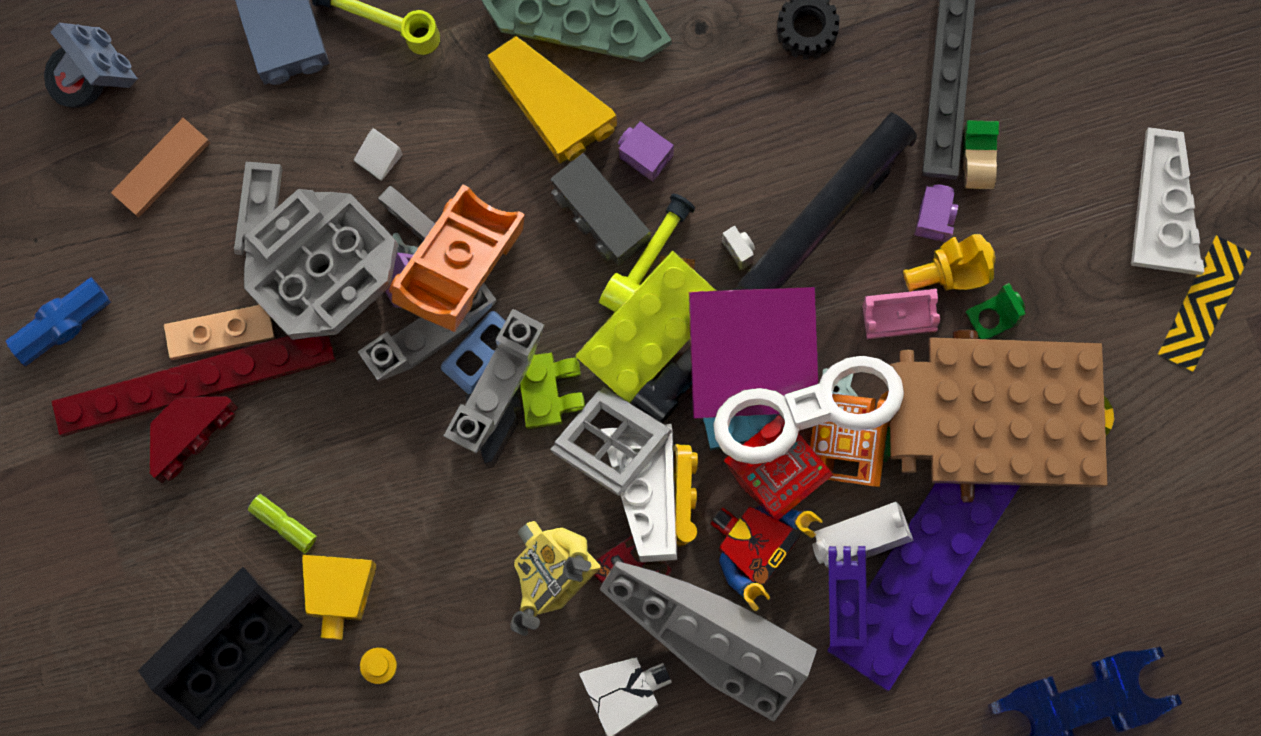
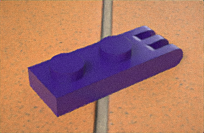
[828,546,868,646]

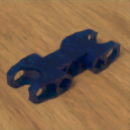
[988,646,1182,736]

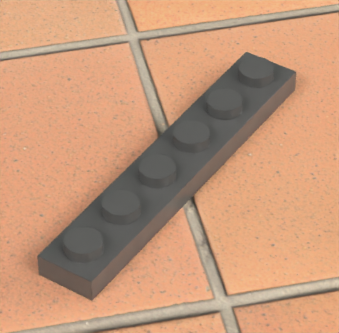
[922,0,975,180]

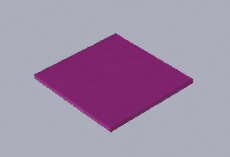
[688,287,818,418]

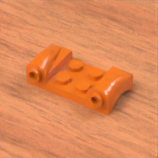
[389,185,525,332]

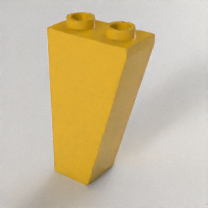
[488,36,617,164]

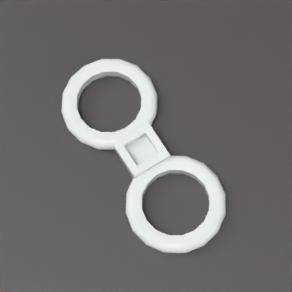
[713,356,904,464]

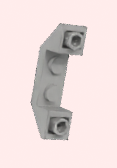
[358,283,497,382]
[444,309,545,453]

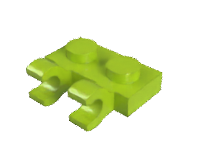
[520,352,585,429]

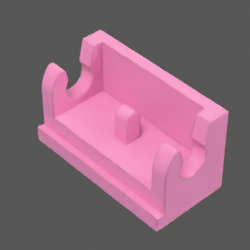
[862,289,940,339]

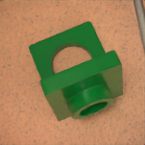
[965,283,1026,340]

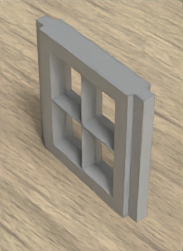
[551,387,672,496]

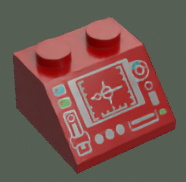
[724,416,833,521]

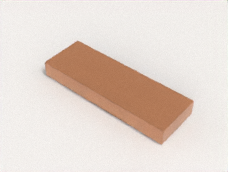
[111,118,210,218]

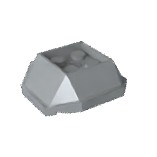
[244,189,398,340]

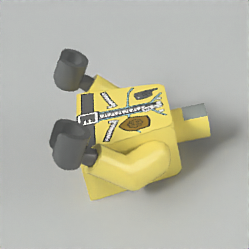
[510,521,601,636]

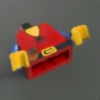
[710,505,822,611]

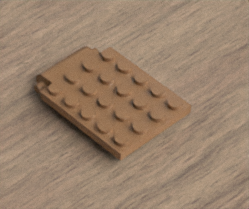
[890,338,1107,487]

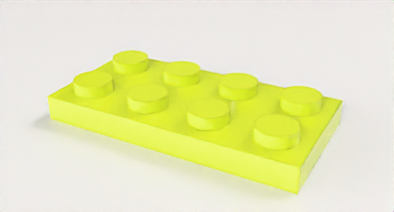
[576,250,717,403]

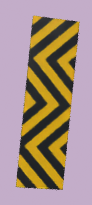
[1158,235,1251,371]

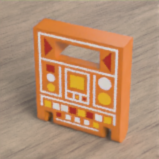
[810,393,888,487]

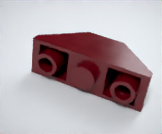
[149,396,238,483]

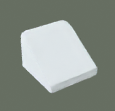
[354,128,403,181]

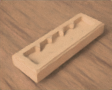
[164,305,276,360]

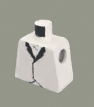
[579,657,672,736]

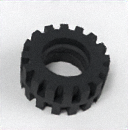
[777,0,840,60]

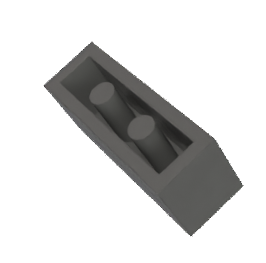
[550,153,651,266]

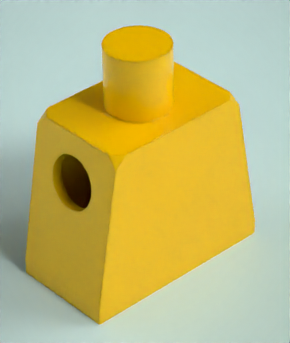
[302,555,376,640]

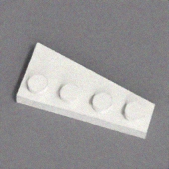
[1131,128,1205,275]
[601,424,677,562]

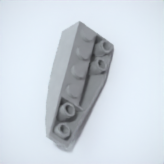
[600,561,817,722]

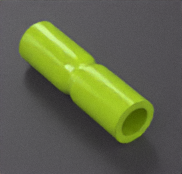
[248,494,317,554]

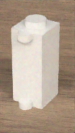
[812,502,913,568]

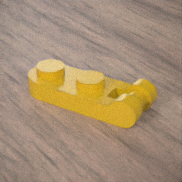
[673,444,698,547]

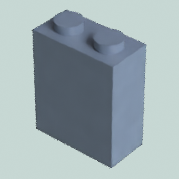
[235,0,330,85]

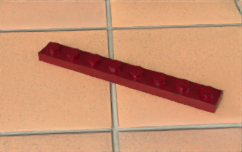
[51,335,337,437]

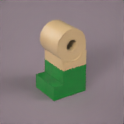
[963,120,999,189]

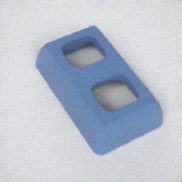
[441,311,506,394]

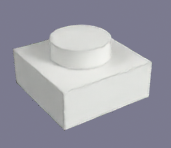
[722,226,755,270]

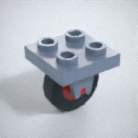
[44,22,138,108]

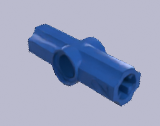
[5,277,111,366]

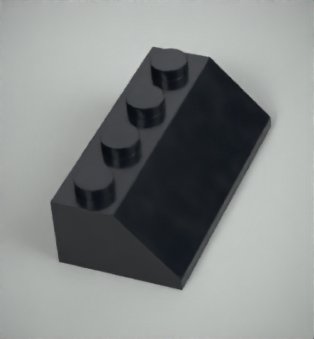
[138,567,303,730]

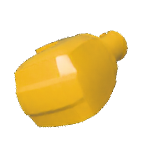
[903,234,995,292]

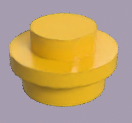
[360,647,397,684]

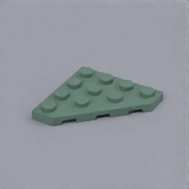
[482,0,672,62]

